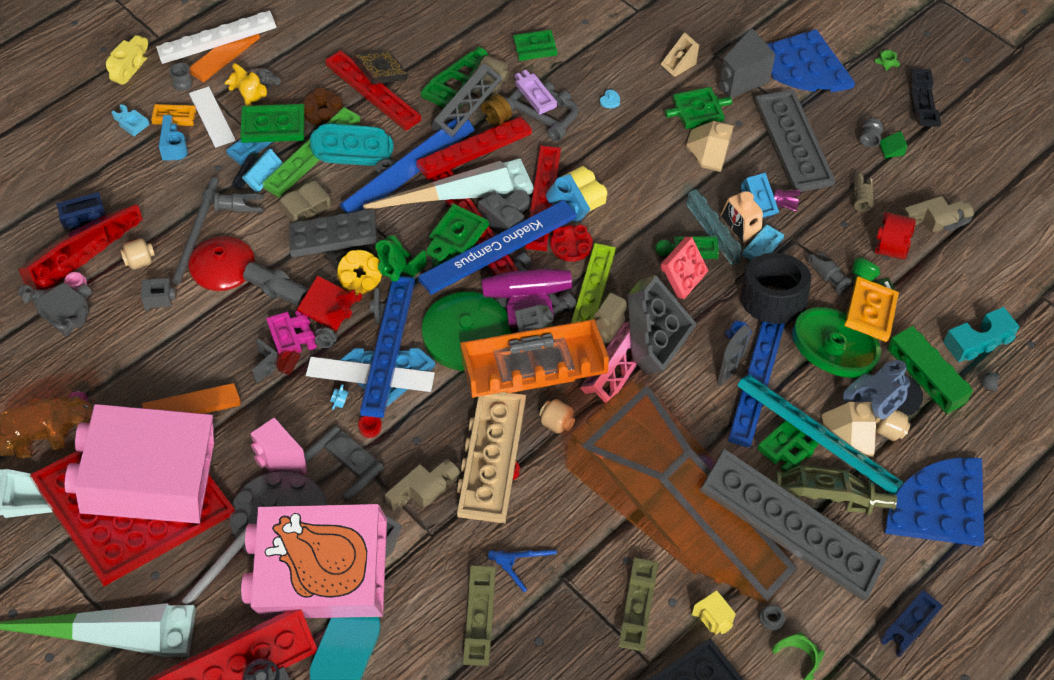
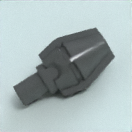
[248,68,281,85]

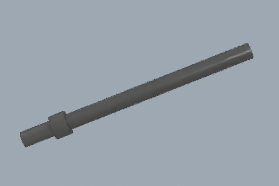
[172,177,219,285]

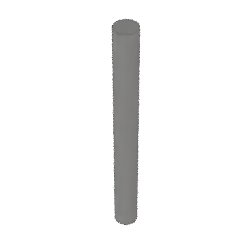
[181,527,247,605]

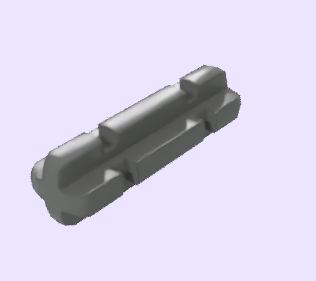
[509,333,554,354]

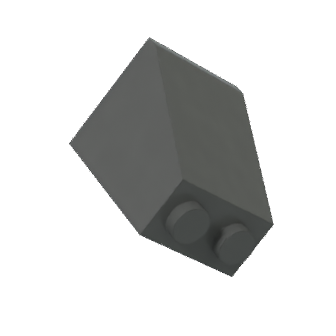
[719,29,776,98]

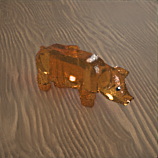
[0,396,94,459]

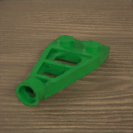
[421,47,488,114]

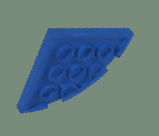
[767,29,855,92]
[885,457,984,547]

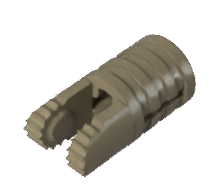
[854,173,874,212]

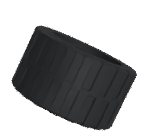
[741,253,812,324]

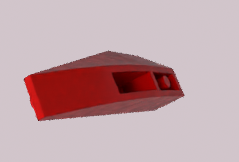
[18,204,143,290]

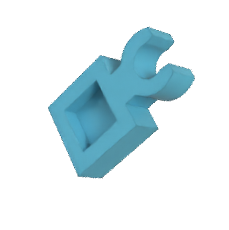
[112,104,149,136]

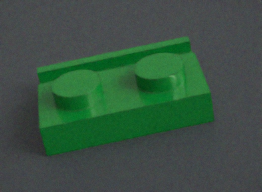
[513,30,558,61]

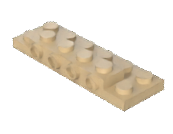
[457,392,526,524]

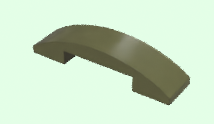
[619,558,659,652]
[463,565,496,666]

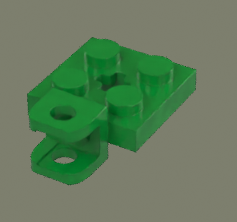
[426,204,489,267]

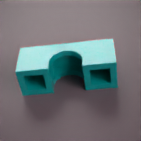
[943,307,1020,363]

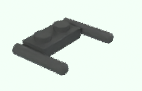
[304,426,384,502]

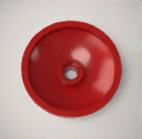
[188,236,255,291]

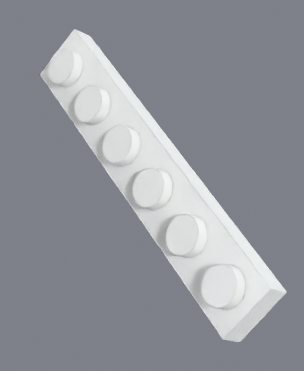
[156,11,276,64]

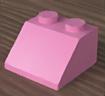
[250,418,307,476]

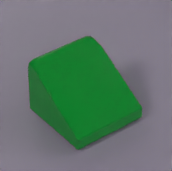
[879,131,907,158]
[403,250,427,278]

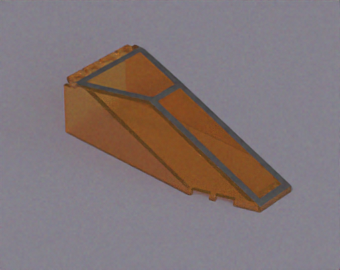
[566,380,798,604]

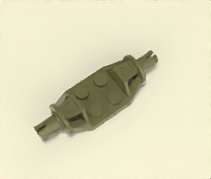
[771,465,897,516]

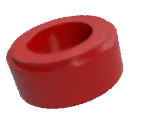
[358,416,382,438]

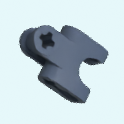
[844,360,910,419]

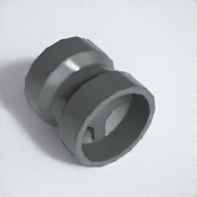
[169,63,193,91]
[860,118,883,147]

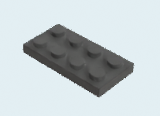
[289,209,378,257]

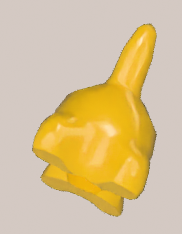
[225,63,267,106]

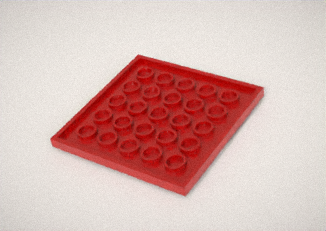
[30,451,235,587]

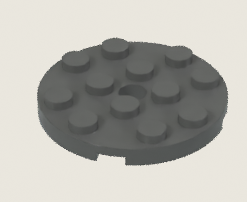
[230,471,327,557]

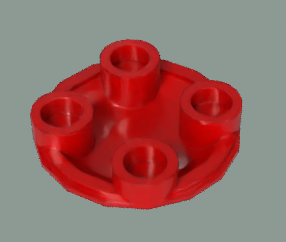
[550,225,593,262]

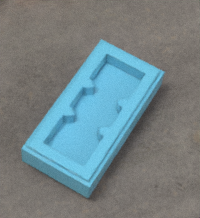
[242,149,283,193]
[742,224,784,260]

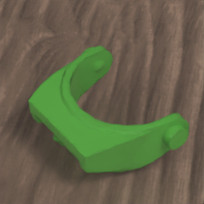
[772,632,825,680]

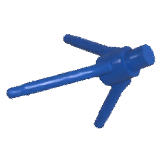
[488,550,557,592]

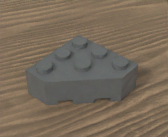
[628,275,697,375]

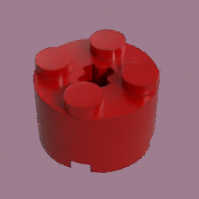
[875,212,916,260]

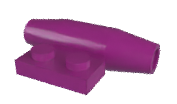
[482,269,572,329]

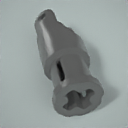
[214,192,264,213]
[807,253,852,294]

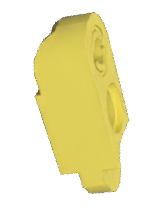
[106,35,148,85]

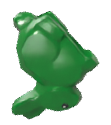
[375,235,411,282]

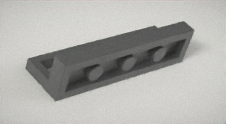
[431,63,503,138]

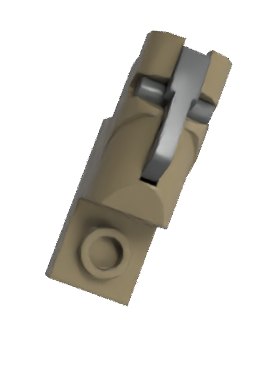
[903,196,974,232]

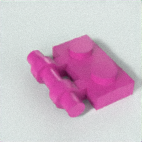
[266,311,317,358]

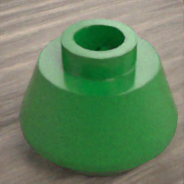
[852,257,881,282]

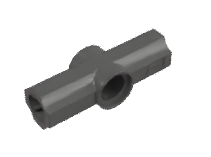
[243,262,309,307]

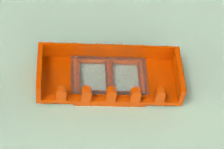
[460,319,609,398]

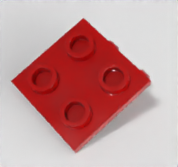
[297,276,362,332]

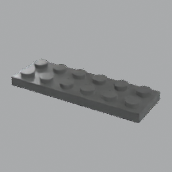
[755,90,835,192]

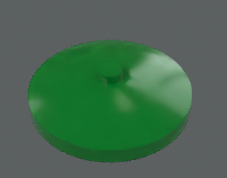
[422,292,512,371]
[792,307,881,378]

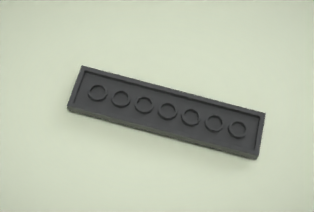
[699,449,887,601]

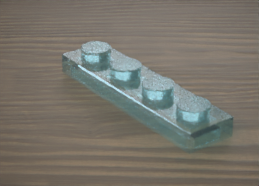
[687,189,742,266]

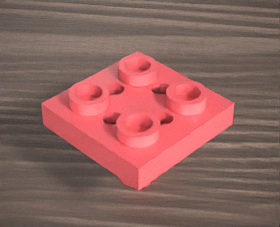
[661,237,708,299]

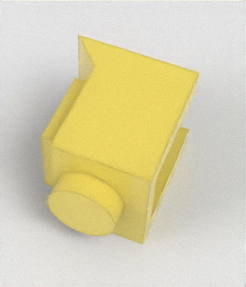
[692,591,736,635]

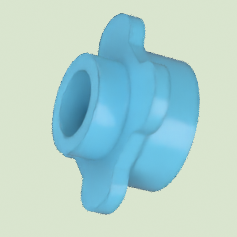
[330,384,349,410]

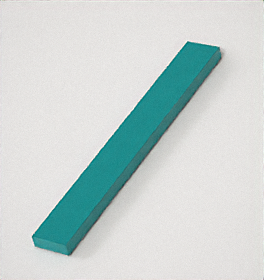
[737,375,903,494]

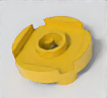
[337,250,382,295]

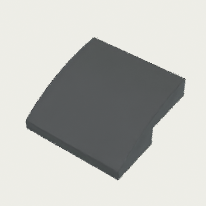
[718,325,752,386]

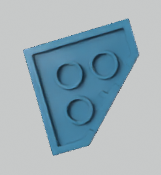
[340,348,435,406]

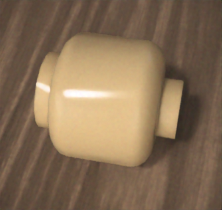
[120,238,155,270]
[539,399,575,434]
[875,409,910,441]

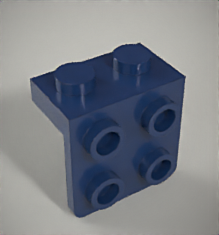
[56,192,106,231]

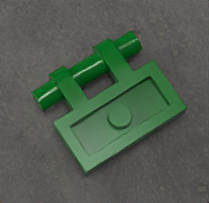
[757,421,818,473]

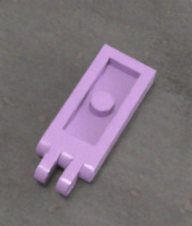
[515,70,557,115]

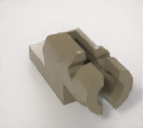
[385,459,460,512]

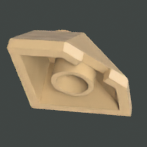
[686,121,734,172]
[821,402,876,456]

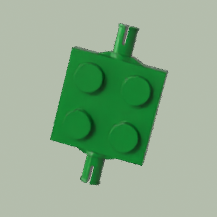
[664,87,732,129]

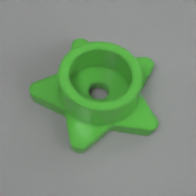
[875,50,900,71]

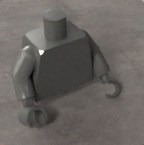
[18,283,92,337]

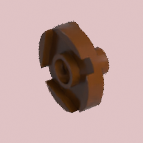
[302,87,343,126]

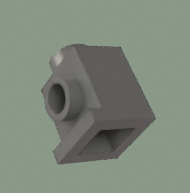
[141,278,176,311]

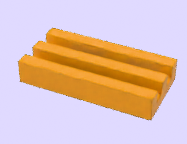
[151,104,196,126]

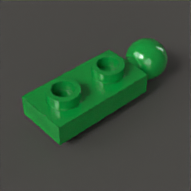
[655,237,719,259]

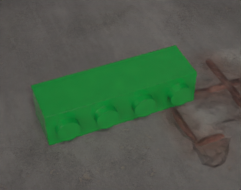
[887,326,973,414]

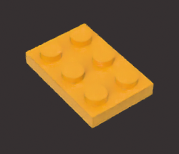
[844,277,899,342]

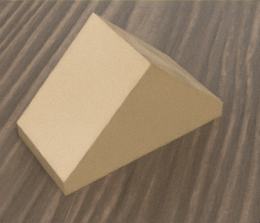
[661,32,699,76]

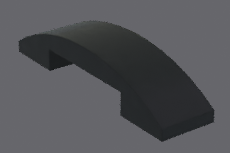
[910,68,941,127]

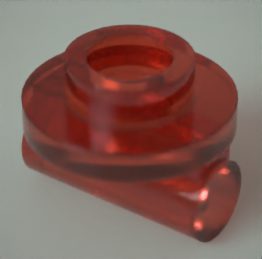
[276,351,301,375]

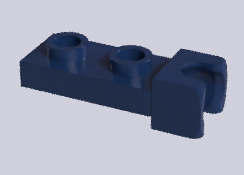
[881,590,943,657]

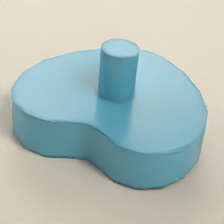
[600,90,620,108]

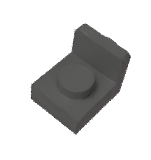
[515,305,553,332]

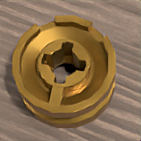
[481,94,512,127]

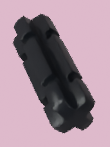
[232,153,259,189]

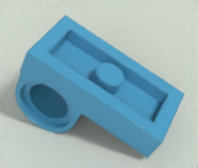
[159,115,188,160]
[741,173,779,218]
[546,174,591,222]

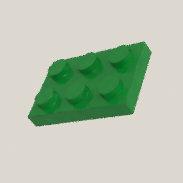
[240,104,305,143]

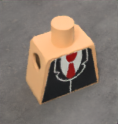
[720,191,763,244]

